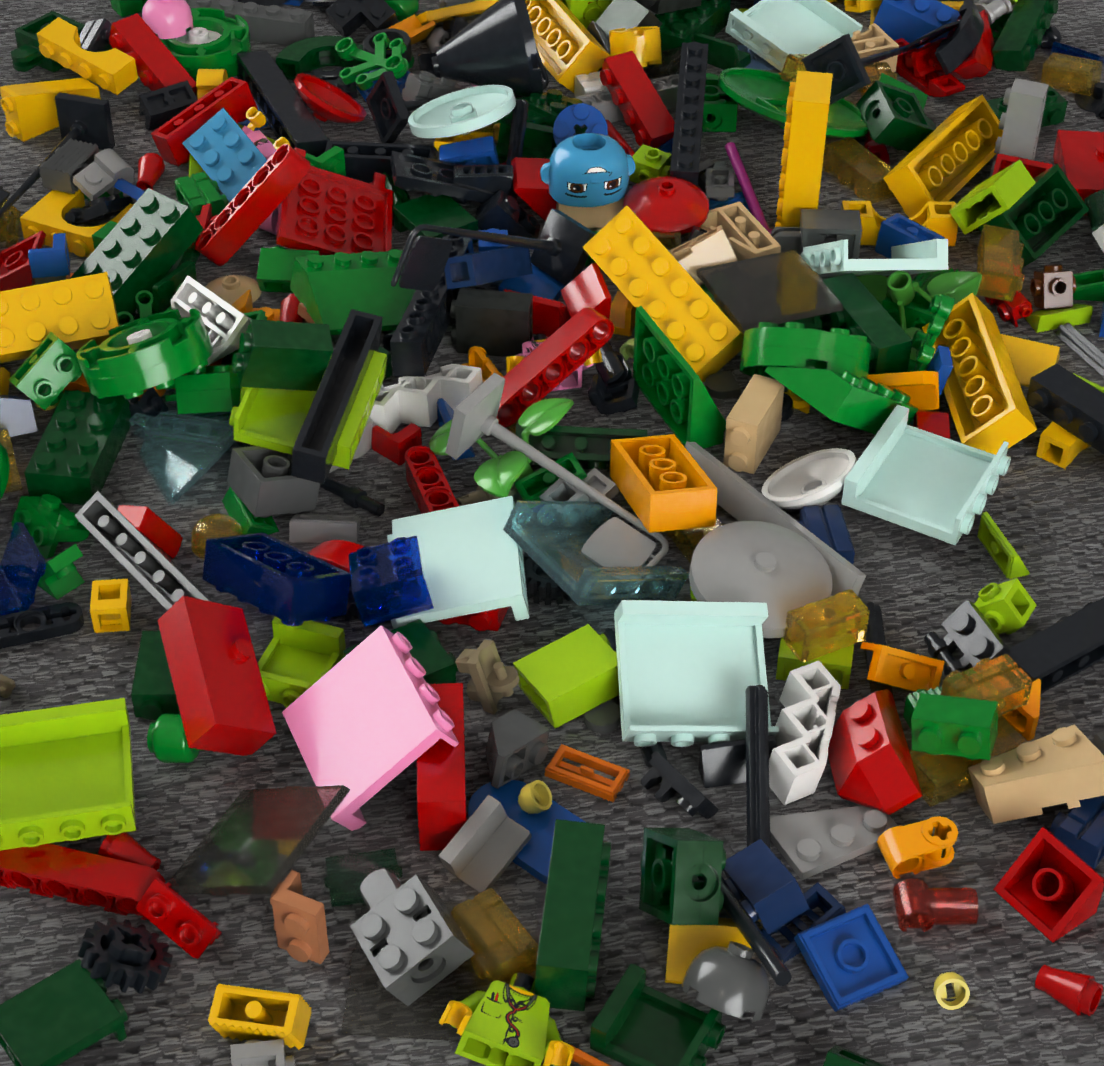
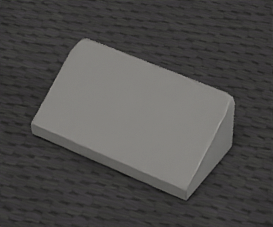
[289,513,361,543]

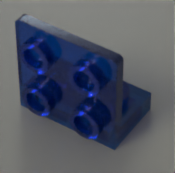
[0,522,46,616]
[349,536,434,627]

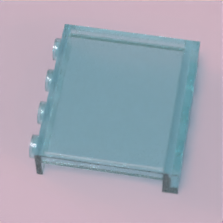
[503,501,689,606]

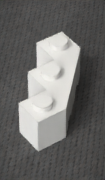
[369,364,483,434]
[769,660,841,805]

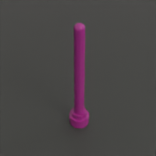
[725,142,772,234]

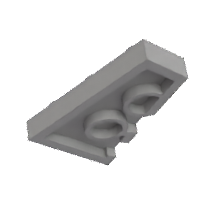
[770,806,898,881]

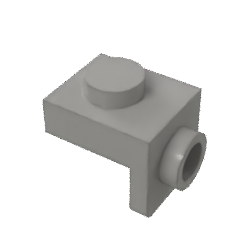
[230,1039,295,1066]

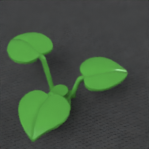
[856,271,982,361]
[429,398,574,498]

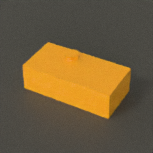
[610,434,718,533]

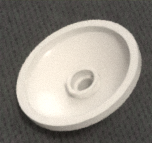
[761,448,857,510]

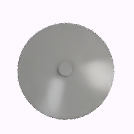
[689,521,832,638]

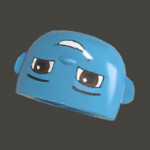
[540,133,635,207]

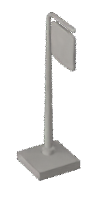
[445,373,669,588]

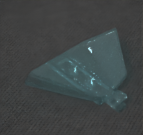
[129,411,236,505]

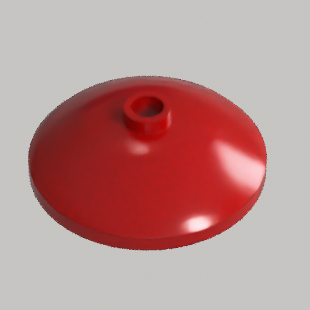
[294,73,367,123]
[623,176,709,236]

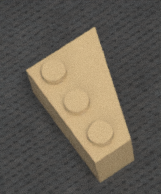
[819,23,899,78]
[689,201,781,282]
[669,225,738,285]
[968,724,1104,824]

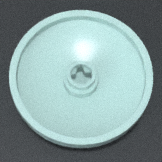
[408,85,516,138]

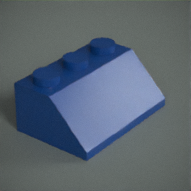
[873,0,961,49]

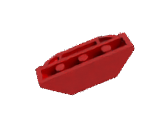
[936,10,995,80]
[828,689,923,815]

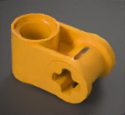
[877,816,958,879]

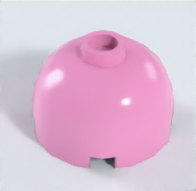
[142,0,193,39]

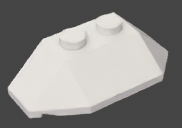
[171,276,251,366]

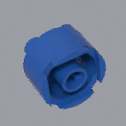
[553,103,608,145]

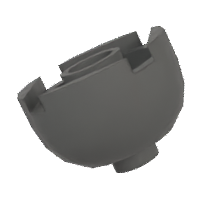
[681,941,770,1021]

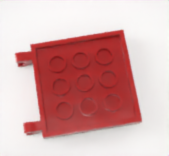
[276,147,393,255]

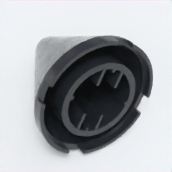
[431,0,543,97]

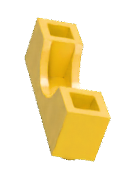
[36,17,138,95]
[841,201,958,246]

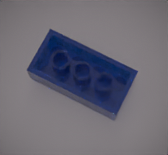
[202,532,351,626]

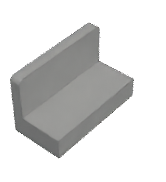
[438,795,531,894]

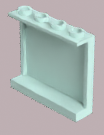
[725,0,863,78]
[800,239,948,277]
[841,404,1011,546]
[387,496,530,629]
[614,600,779,747]

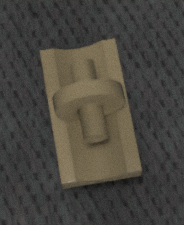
[455,639,520,715]

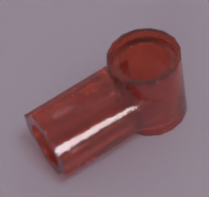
[892,879,979,932]

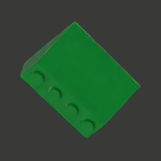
[290,249,416,335]
[633,306,726,449]
[765,366,918,434]

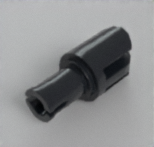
[596,341,633,386]

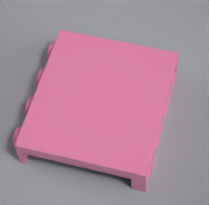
[282,625,459,831]

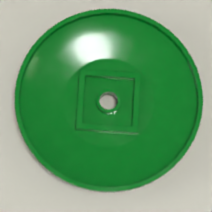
[718,68,869,138]

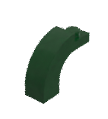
[276,36,365,81]

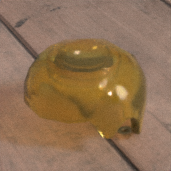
[191,513,243,562]

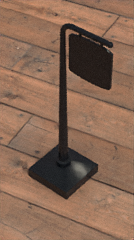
[802,19,961,106]
[366,47,549,144]
[0,92,115,218]
[391,209,596,292]

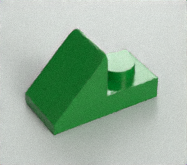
[25,544,85,600]

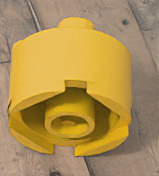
[609,26,662,67]

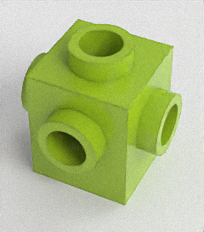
[630,144,672,183]
[975,578,1037,634]

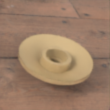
[205,275,262,305]

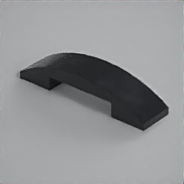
[935,0,984,75]

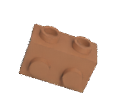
[270,870,329,964]

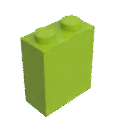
[949,159,1036,235]
[513,624,619,729]

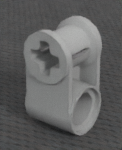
[974,0,1013,25]

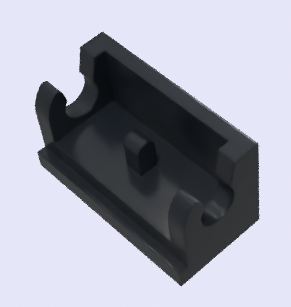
[139,81,198,131]

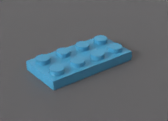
[182,108,267,202]

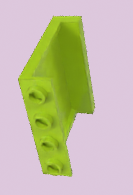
[229,351,387,469]
[0,698,136,851]

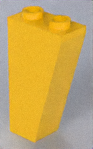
[0,78,101,142]

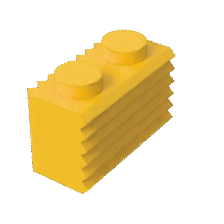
[208,984,312,1050]

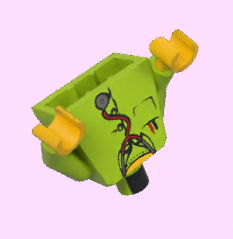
[439,973,575,1066]

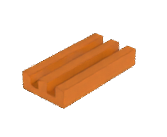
[545,744,630,802]

